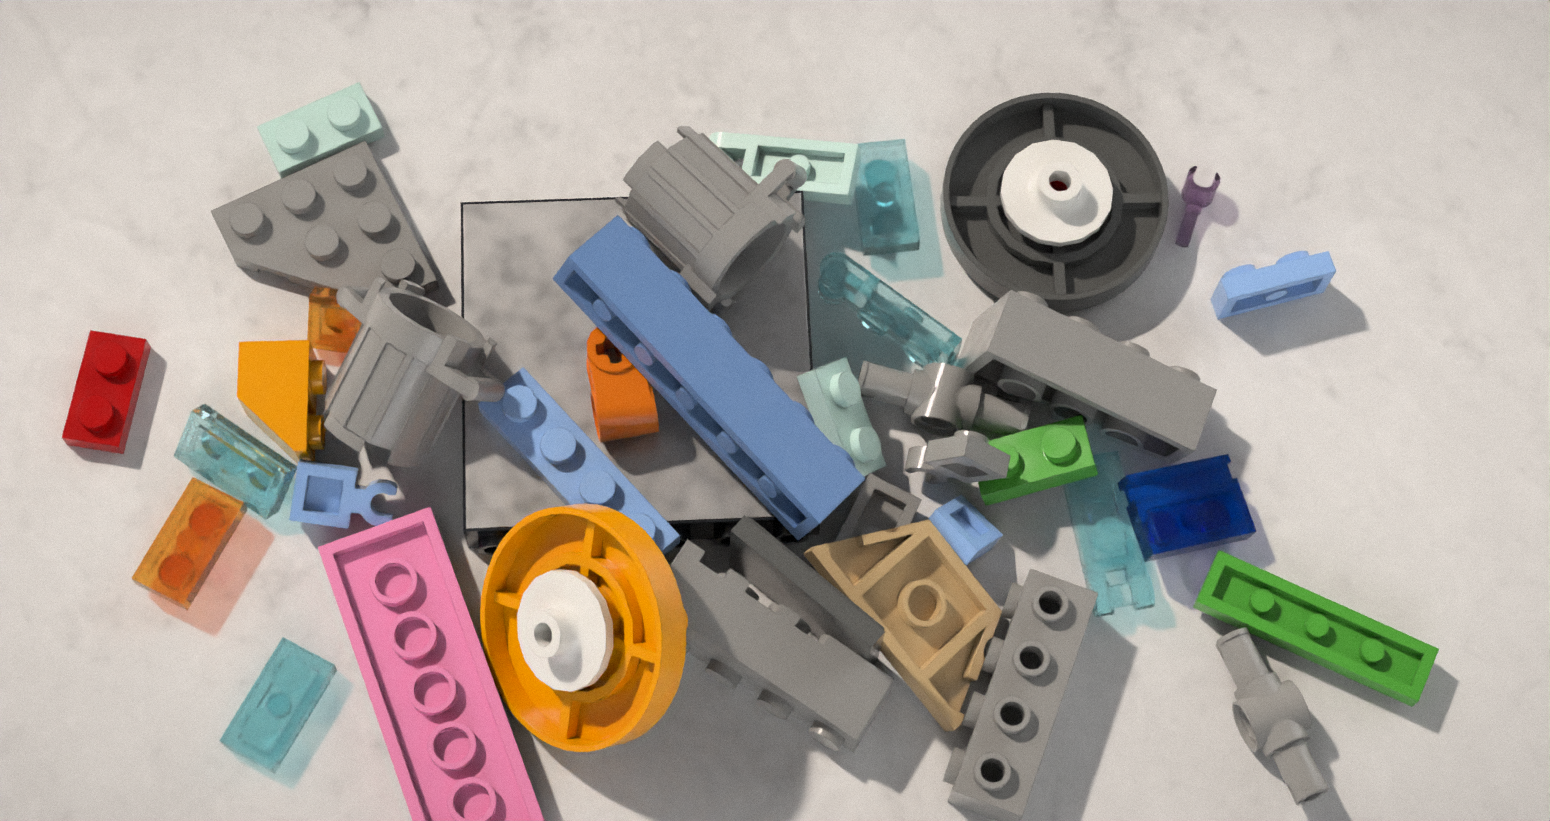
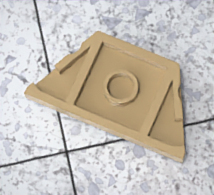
[803,519,1002,732]

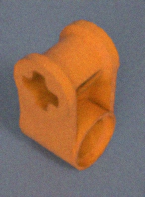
[586,327,659,443]

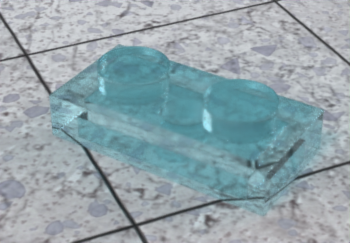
[854,139,920,256]
[174,404,297,520]
[219,637,337,774]

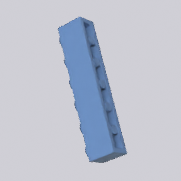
[552,215,865,541]

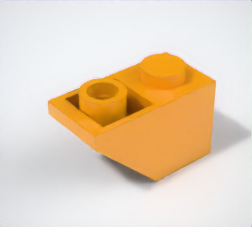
[237,340,327,464]

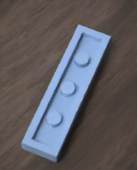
[478,367,680,556]

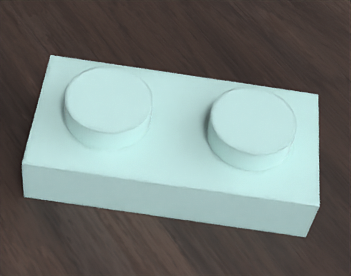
[257,82,385,179]
[797,357,887,477]

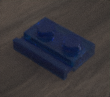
[1117,454,1257,562]

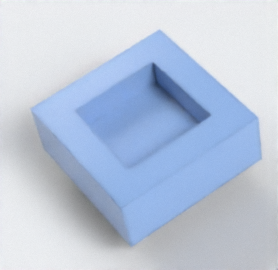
[929,494,1003,566]

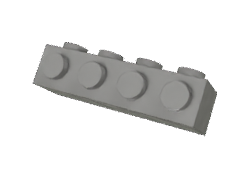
[942,568,1098,821]

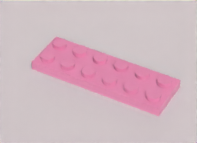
[318,507,545,821]

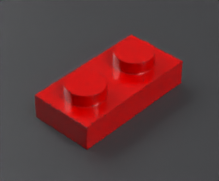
[62,330,151,454]

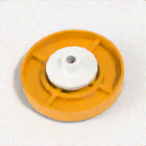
[480,503,688,752]

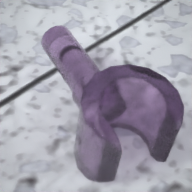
[1175,166,1220,248]

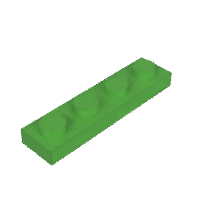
[1193,550,1439,707]

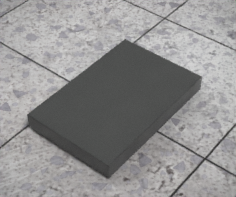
[729,515,885,665]

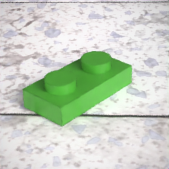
[978,415,1098,506]

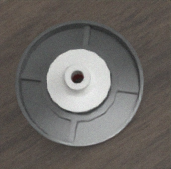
[940,93,1169,313]

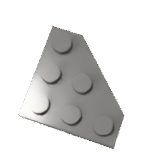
[211,141,439,296]

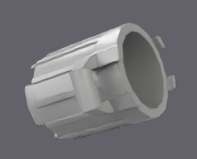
[615,126,807,314]
[323,276,505,468]

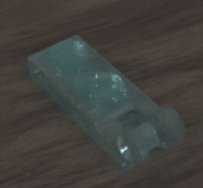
[818,252,962,368]
[1063,451,1155,618]

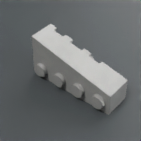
[956,290,1217,464]
[670,539,894,752]

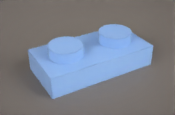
[1210,251,1336,319]

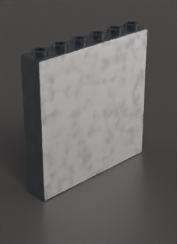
[460,191,820,555]

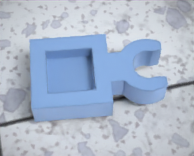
[289,459,398,529]

